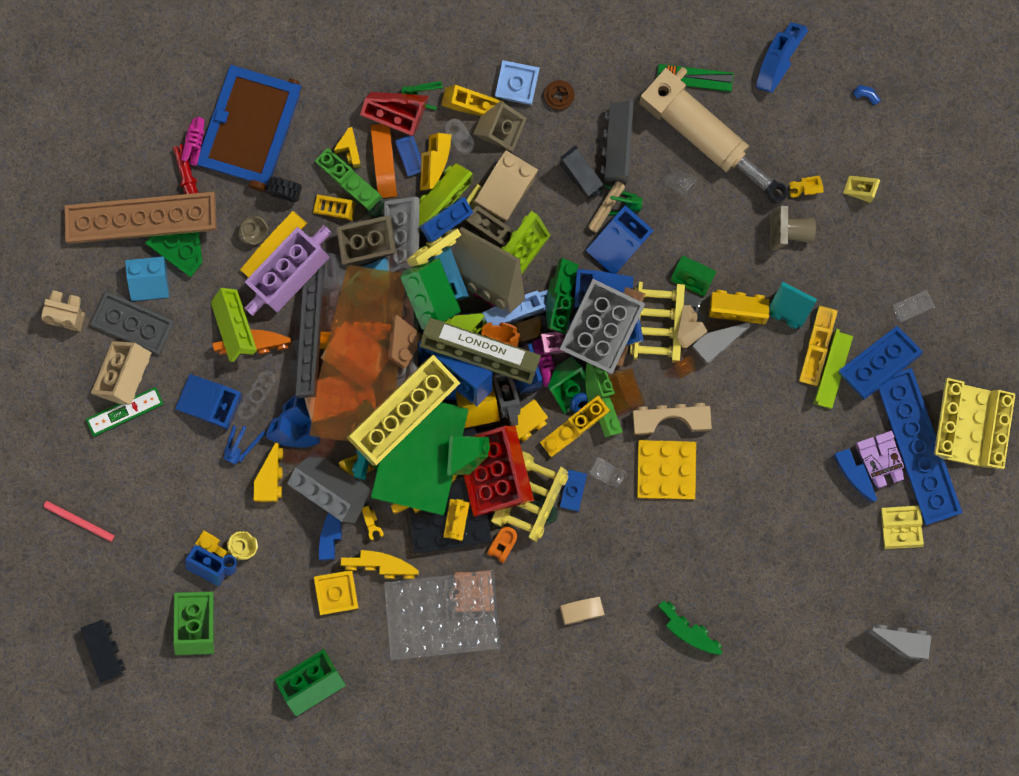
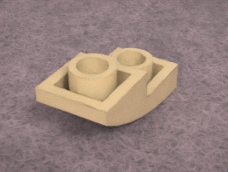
[560,597,605,625]

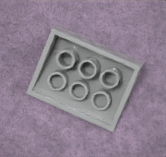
[559,279,645,374]

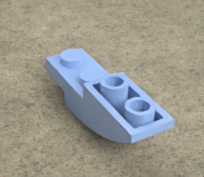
[482,290,548,325]

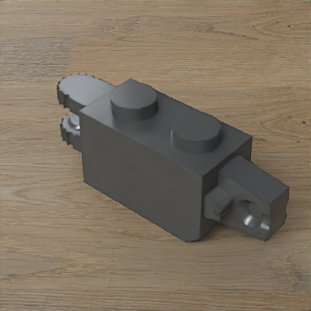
[492,372,520,426]

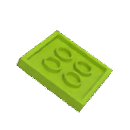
[501,211,551,274]

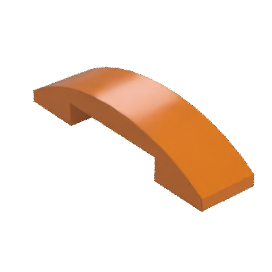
[371,124,397,199]

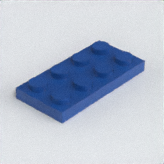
[839,326,923,400]

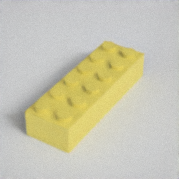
[346,355,460,466]

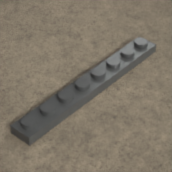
[296,263,325,398]

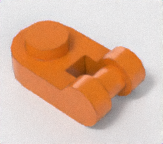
[487,527,517,563]

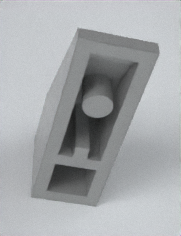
[691,323,751,365]

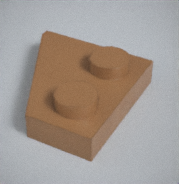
[388,315,423,369]

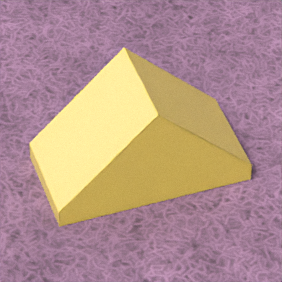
[843,176,880,203]

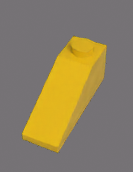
[441,85,504,116]

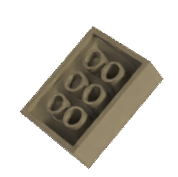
[454,227,525,313]

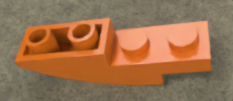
[213,330,292,355]

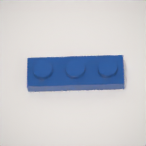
[419,197,473,243]

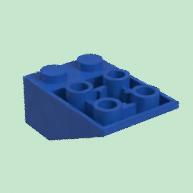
[586,205,654,274]
[574,269,634,311]
[175,374,243,431]

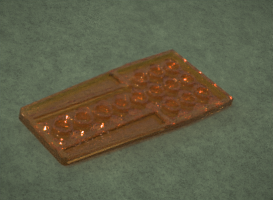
[310,265,404,442]

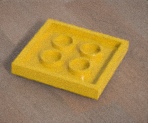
[637,440,696,500]

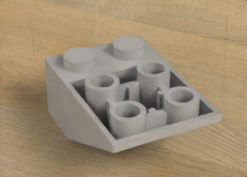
[868,625,931,660]

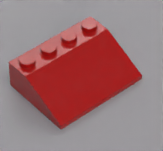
[464,426,534,516]

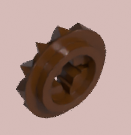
[544,80,575,110]

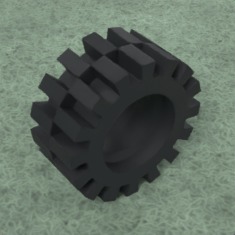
[265,177,302,202]

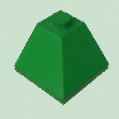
[548,356,586,414]
[447,436,490,475]

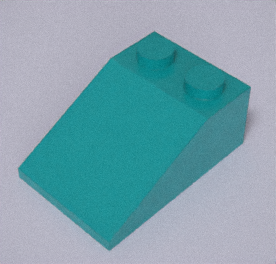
[769,282,817,329]

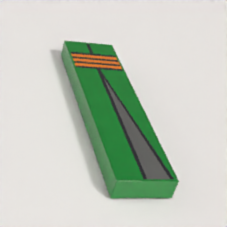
[657,64,734,92]

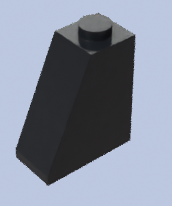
[560,146,603,199]

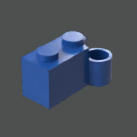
[185,544,237,586]

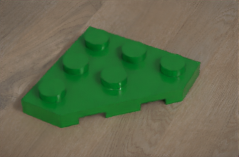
[146,232,203,278]

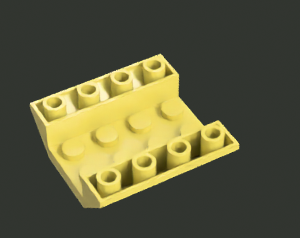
[934,378,1015,469]

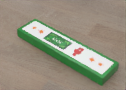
[86,387,164,437]

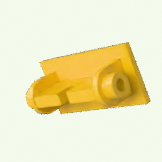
[443,499,470,541]

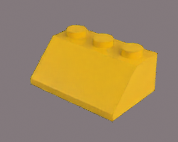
[708,290,769,324]

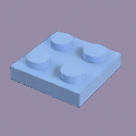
[495,60,540,105]

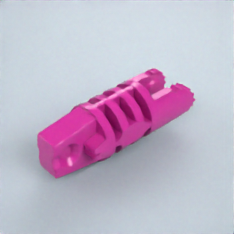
[181,117,205,166]
[532,338,555,387]

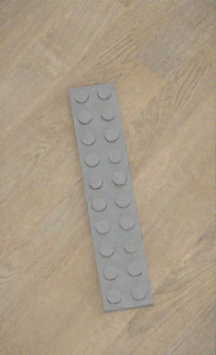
[383,197,419,391]

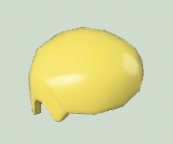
[227,531,258,560]

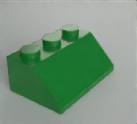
[400,258,461,330]
[274,649,346,716]

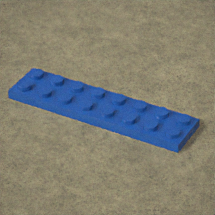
[878,368,963,525]

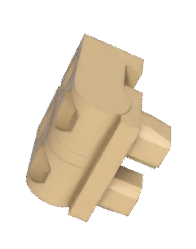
[41,290,85,332]

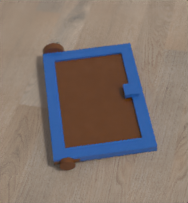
[197,65,302,193]

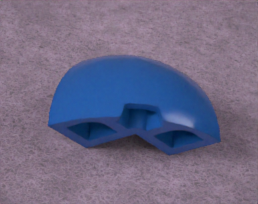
[266,395,320,448]

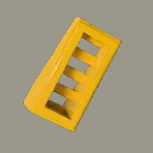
[313,194,356,221]

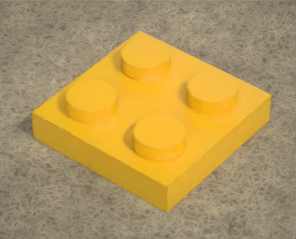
[314,570,359,615]

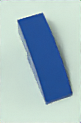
[833,448,877,503]
[319,512,342,561]

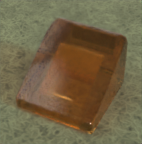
[674,356,696,379]

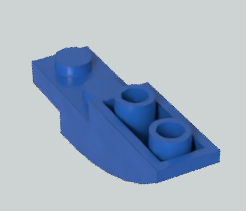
[756,22,808,93]

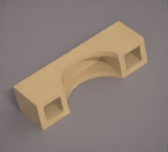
[632,403,712,436]

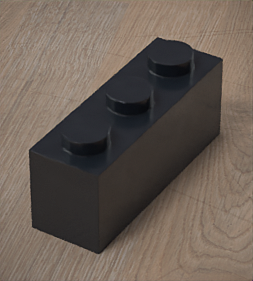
[81,619,126,683]

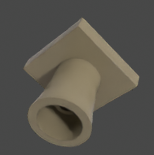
[770,206,816,251]

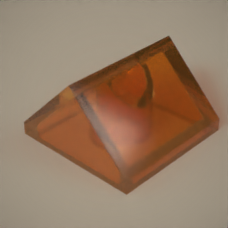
[608,369,645,415]

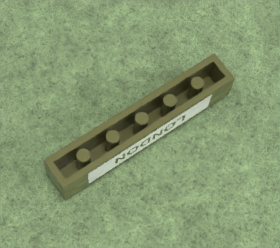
[420,318,541,384]

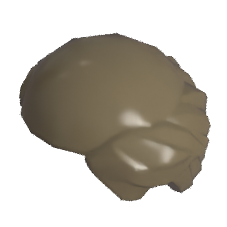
[238,216,269,245]

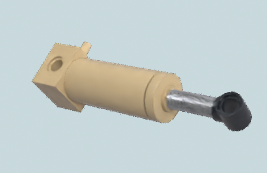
[639,67,788,204]

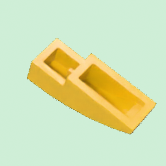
[420,133,452,191]

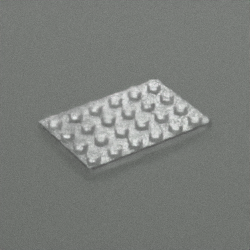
[384,570,501,660]

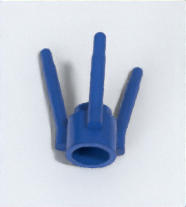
[223,426,266,465]

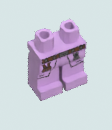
[855,431,904,489]

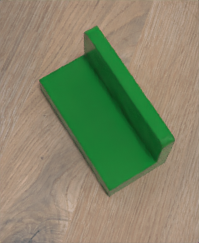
[670,256,716,297]

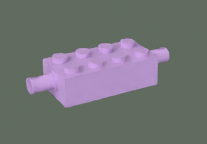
[244,225,332,316]

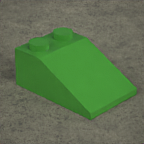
[173,592,214,655]

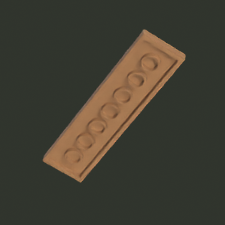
[65,192,217,244]

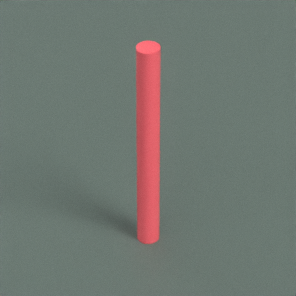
[43,501,115,542]

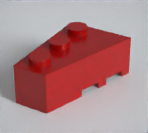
[360,92,429,136]

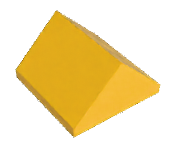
[456,383,500,428]

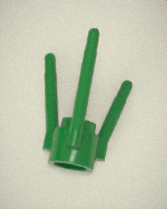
[402,81,443,110]
[605,184,643,216]

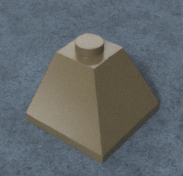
[473,102,527,152]

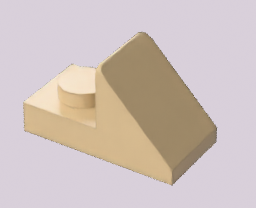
[677,305,707,348]

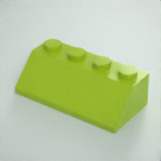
[419,163,473,237]

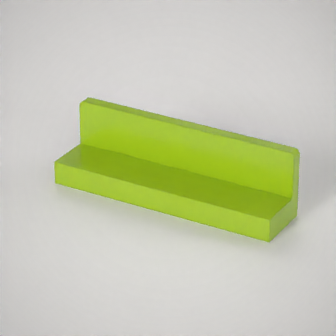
[211,288,257,362]
[813,329,853,409]

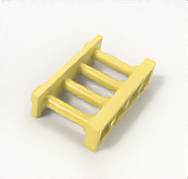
[630,282,685,363]
[491,451,568,542]

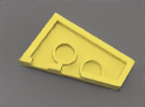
[406,229,461,267]

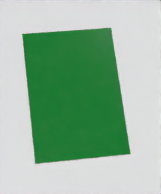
[371,402,469,515]

